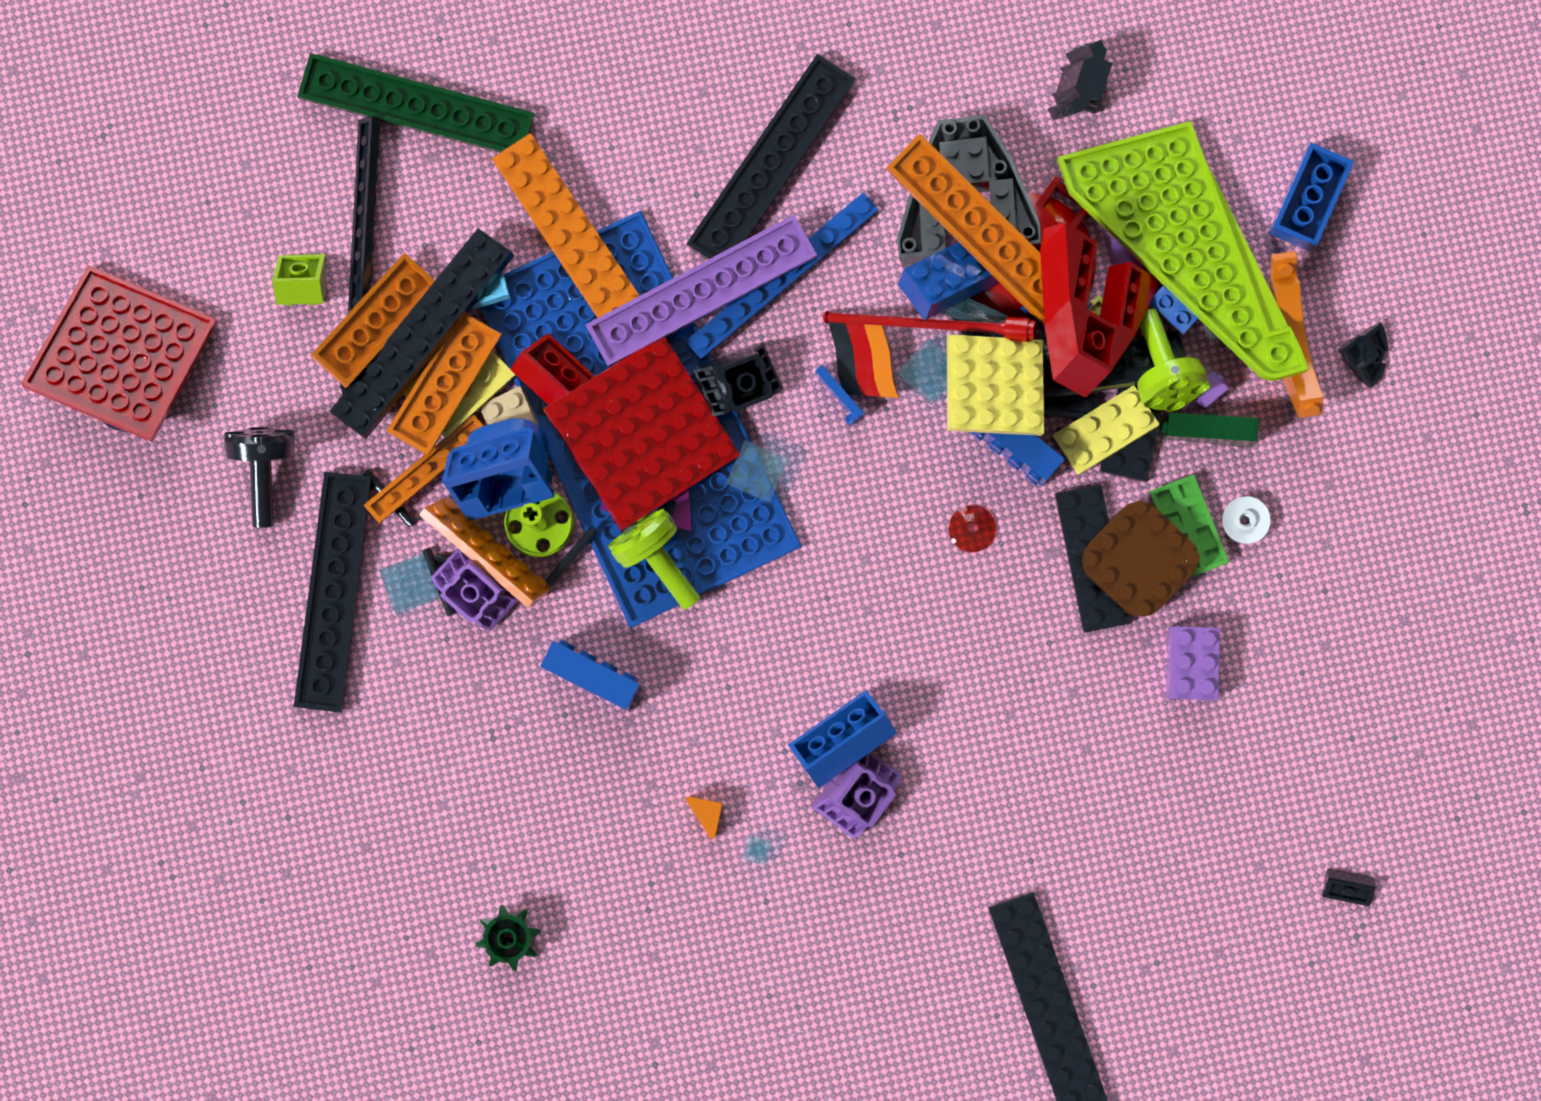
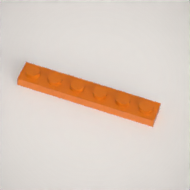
[364,414,483,524]

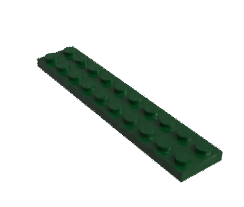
[297,53,535,153]

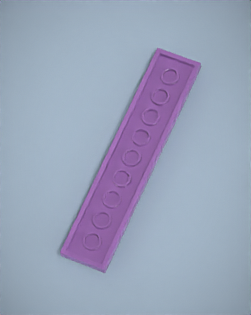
[586,214,817,368]

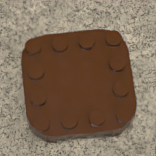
[1081,501,1200,617]

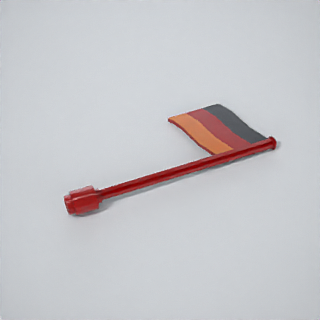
[823,310,1037,398]

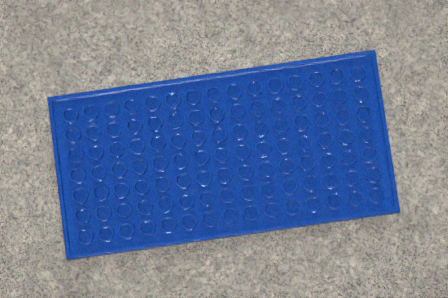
[480,210,802,628]

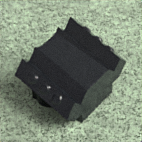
[1047,40,1113,120]
[692,343,783,416]

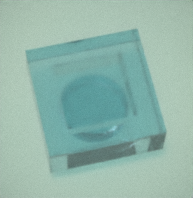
[742,835,771,865]

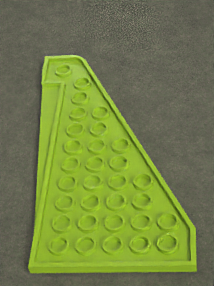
[1057,121,1309,381]

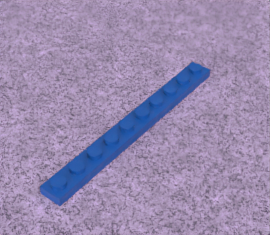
[685,192,879,361]

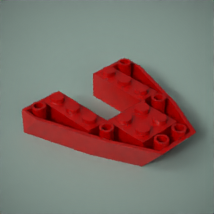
[1040,223,1160,398]

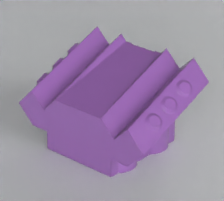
[431,548,518,630]
[812,751,902,839]

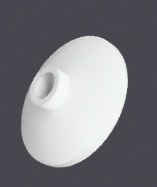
[1222,496,1270,544]

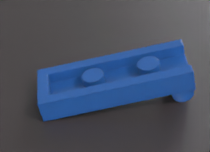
[815,365,864,426]

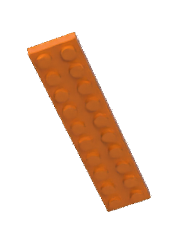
[491,133,639,318]
[885,133,1090,327]

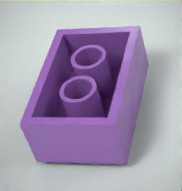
[1166,626,1220,701]

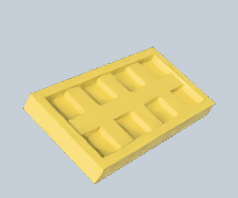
[1053,386,1160,476]

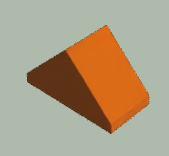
[685,796,723,839]

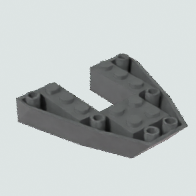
[898,115,1042,268]

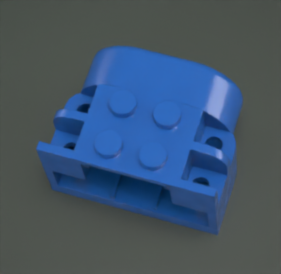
[442,418,555,521]

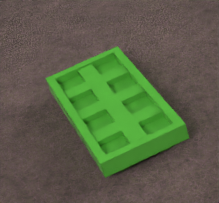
[1149,474,1229,578]

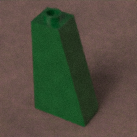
[1161,412,1259,448]

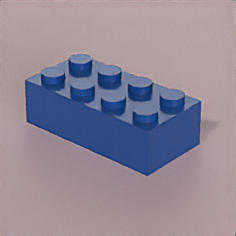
[1268,142,1354,252]
[898,242,1000,320]
[970,432,1064,486]
[540,639,642,711]
[788,690,897,789]

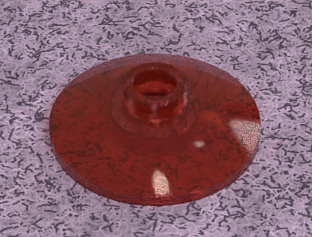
[948,505,996,553]

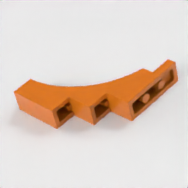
[1270,251,1324,418]

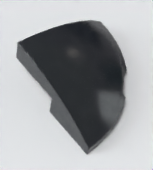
[1338,322,1388,388]

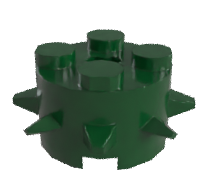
[475,905,541,971]

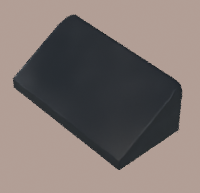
[1322,868,1376,907]

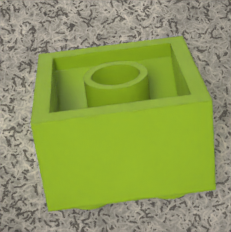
[272,254,326,306]

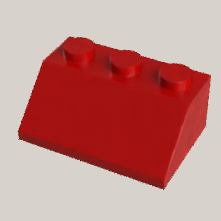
[510,333,595,405]

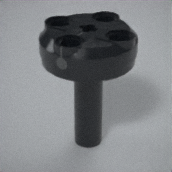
[224,427,295,528]

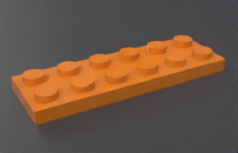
[310,252,435,388]
[387,314,502,456]
[420,497,551,608]

